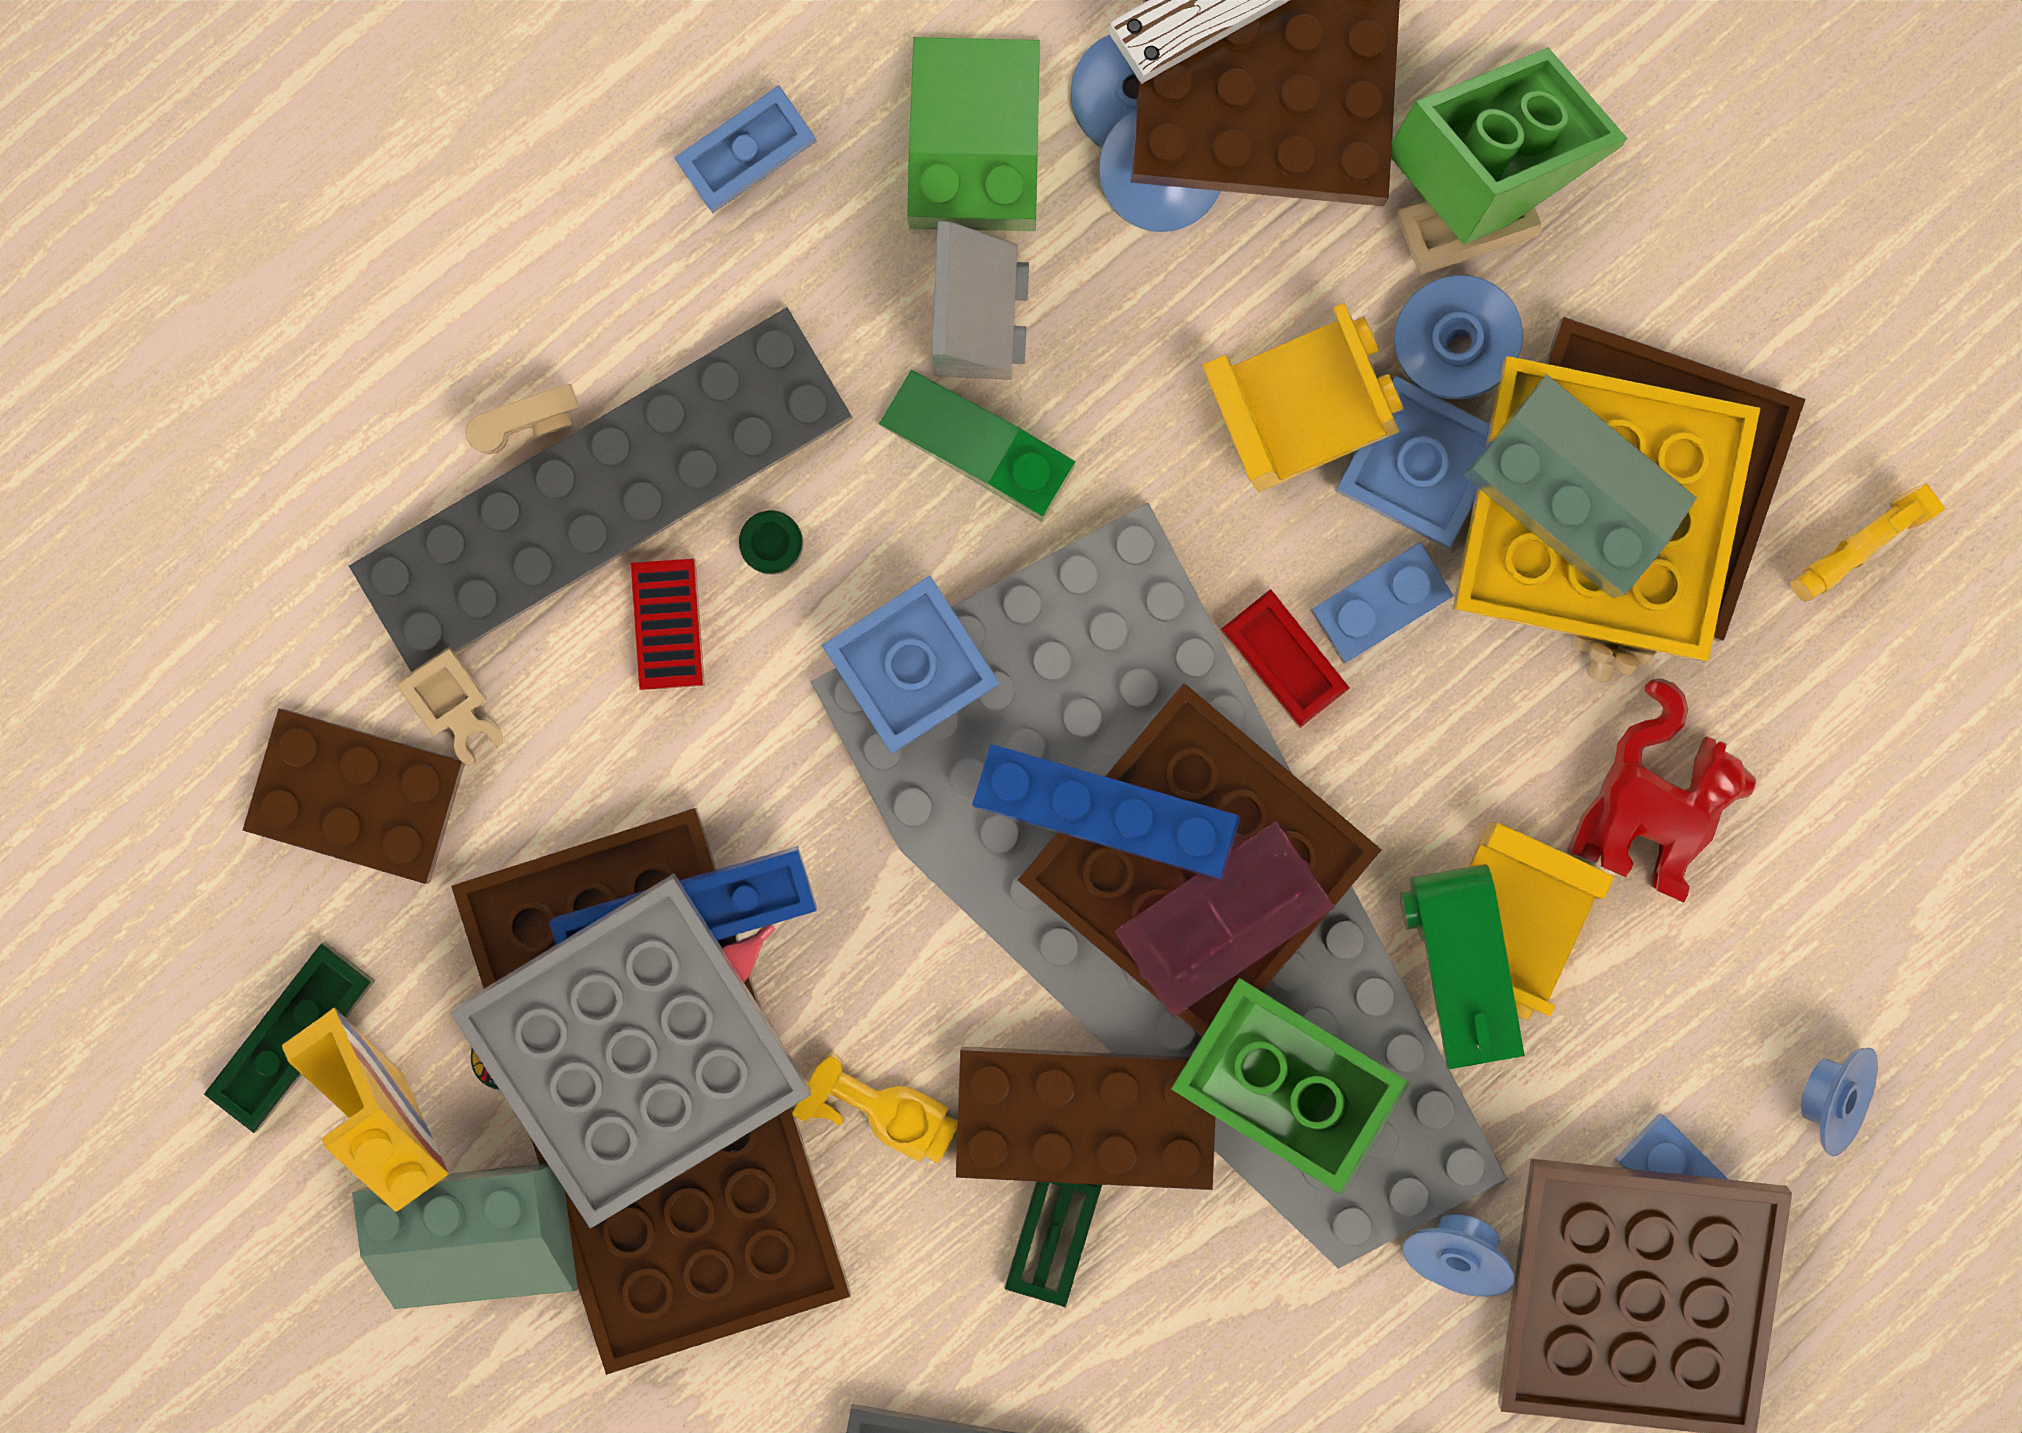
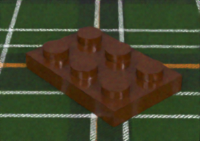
[242,708,465,884]

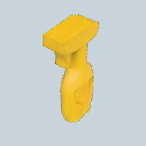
[1790,483,1946,602]
[792,1053,958,1164]

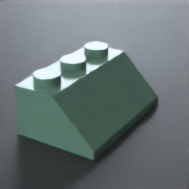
[1463,374,1697,598]
[352,1163,578,1309]

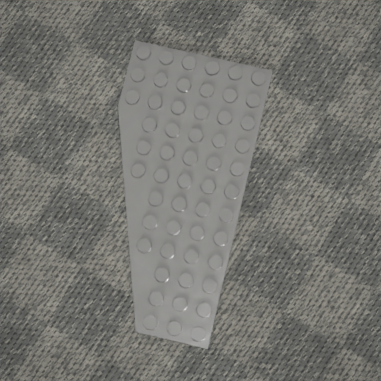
[811,503,1507,1269]

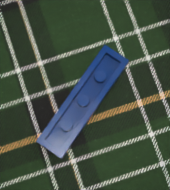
[972,744,1241,880]
[549,846,817,945]

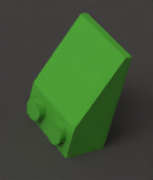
[907,37,1040,231]
[1391,47,1628,245]
[1171,978,1411,1194]

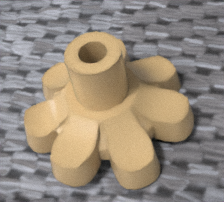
[1572,635,1657,682]

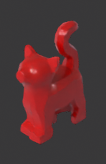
[1567,678,1756,902]

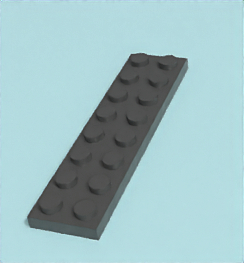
[349,307,853,672]

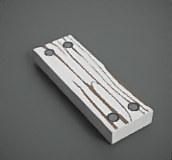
[1107,0,1290,84]

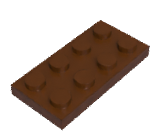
[956,1046,1216,1190]

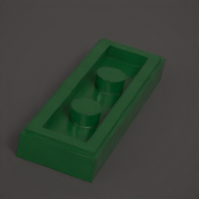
[204,942,375,1133]

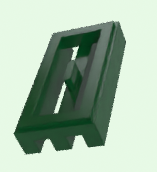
[1005,1182,1102,1308]

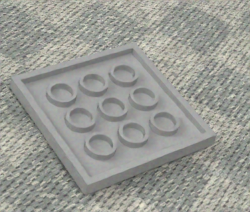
[450,874,811,1228]

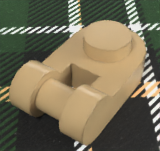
[465,384,580,454]

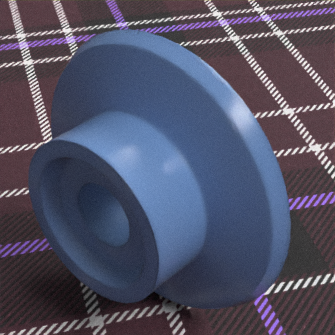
[1801,1047,1878,1157]
[1403,1214,1515,1297]

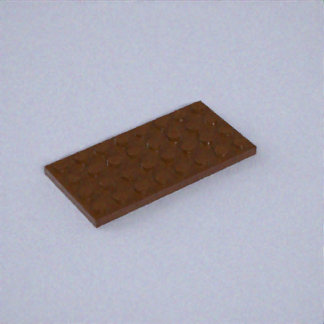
[451,808,851,1375]

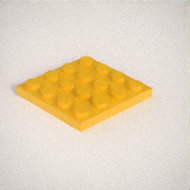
[1452,356,1760,662]

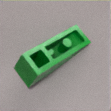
[879,370,1076,522]

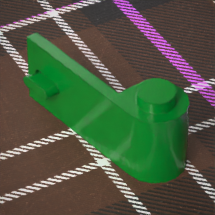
[1400,864,1525,1070]

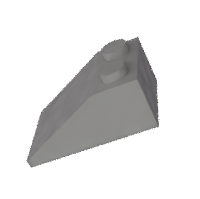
[931,221,1029,380]

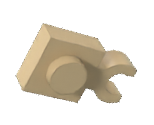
[396,646,503,767]

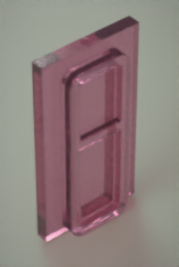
[1114,821,1335,1017]

